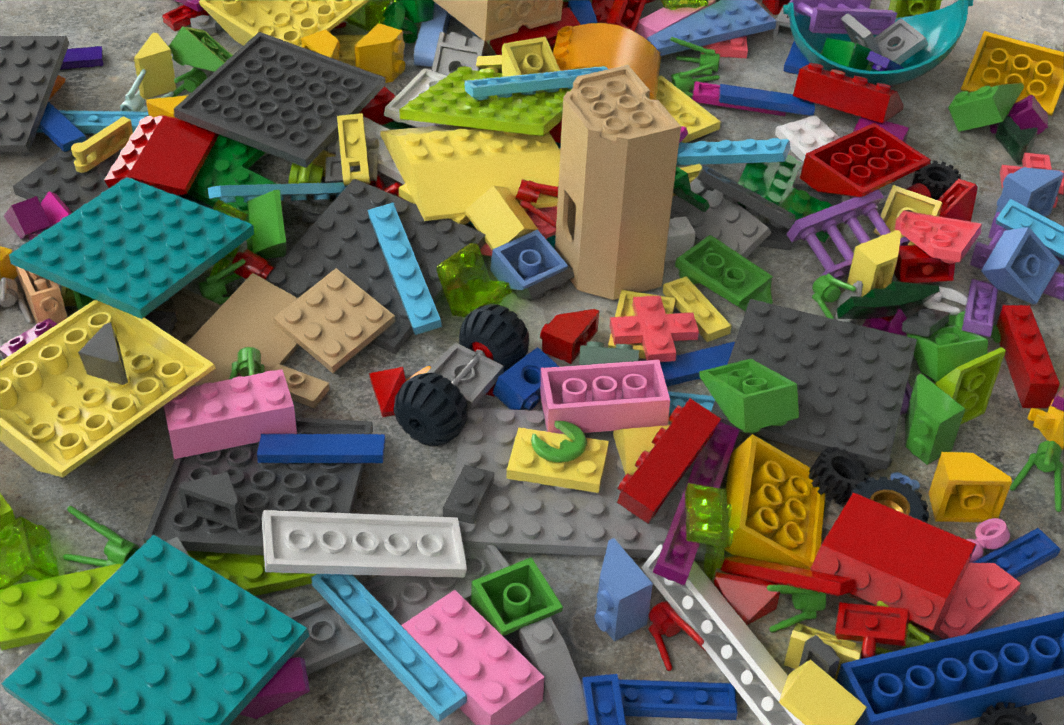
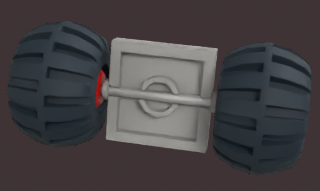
[394,304,529,446]

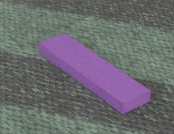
[962,279,998,337]

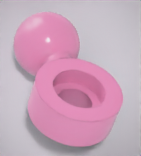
[966,518,1010,563]

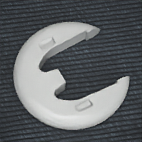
[923,287,967,315]

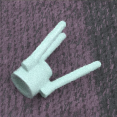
[120,69,174,112]

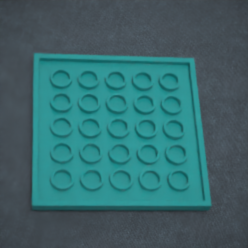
[9,177,254,319]
[1,535,310,725]

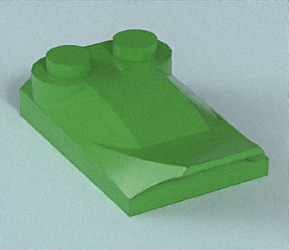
[675,235,773,312]

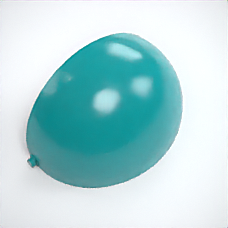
[783,0,973,86]

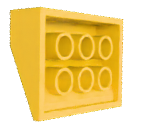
[961,31,1064,116]
[717,434,825,570]

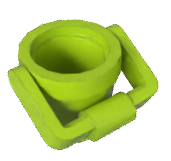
[288,161,324,184]

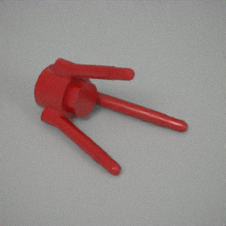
[515,179,558,228]
[648,601,706,671]

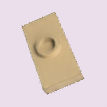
[273,364,330,408]

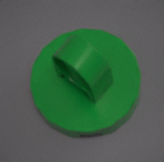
[382,2,418,44]

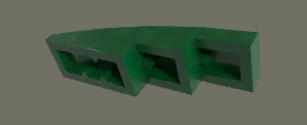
[836,281,940,320]

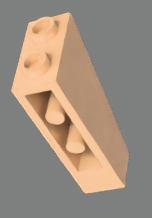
[16,266,68,324]

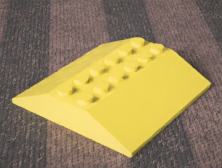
[199,0,370,47]
[380,125,560,221]
[0,300,216,478]

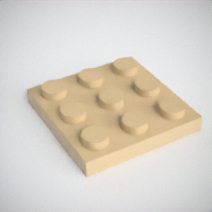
[273,268,395,373]

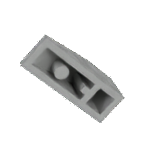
[518,617,588,725]

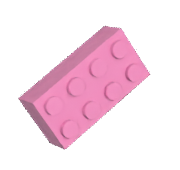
[540,360,670,434]
[163,369,297,459]
[401,590,545,725]

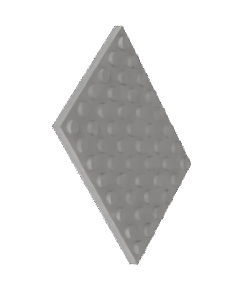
[454,408,708,561]

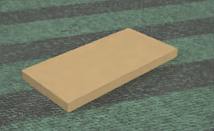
[185,273,300,387]

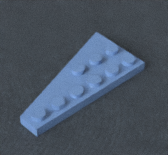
[647,0,776,56]

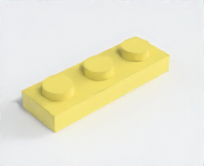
[663,276,732,342]

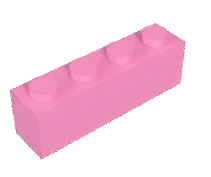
[636,0,716,40]

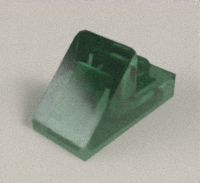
[995,116,1038,165]

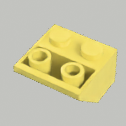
[847,230,901,297]

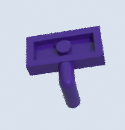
[866,51,904,71]

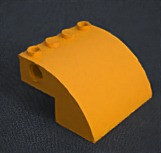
[553,23,661,100]

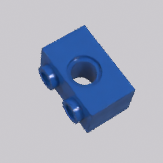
[492,347,559,410]

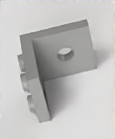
[841,13,928,69]
[432,32,496,76]

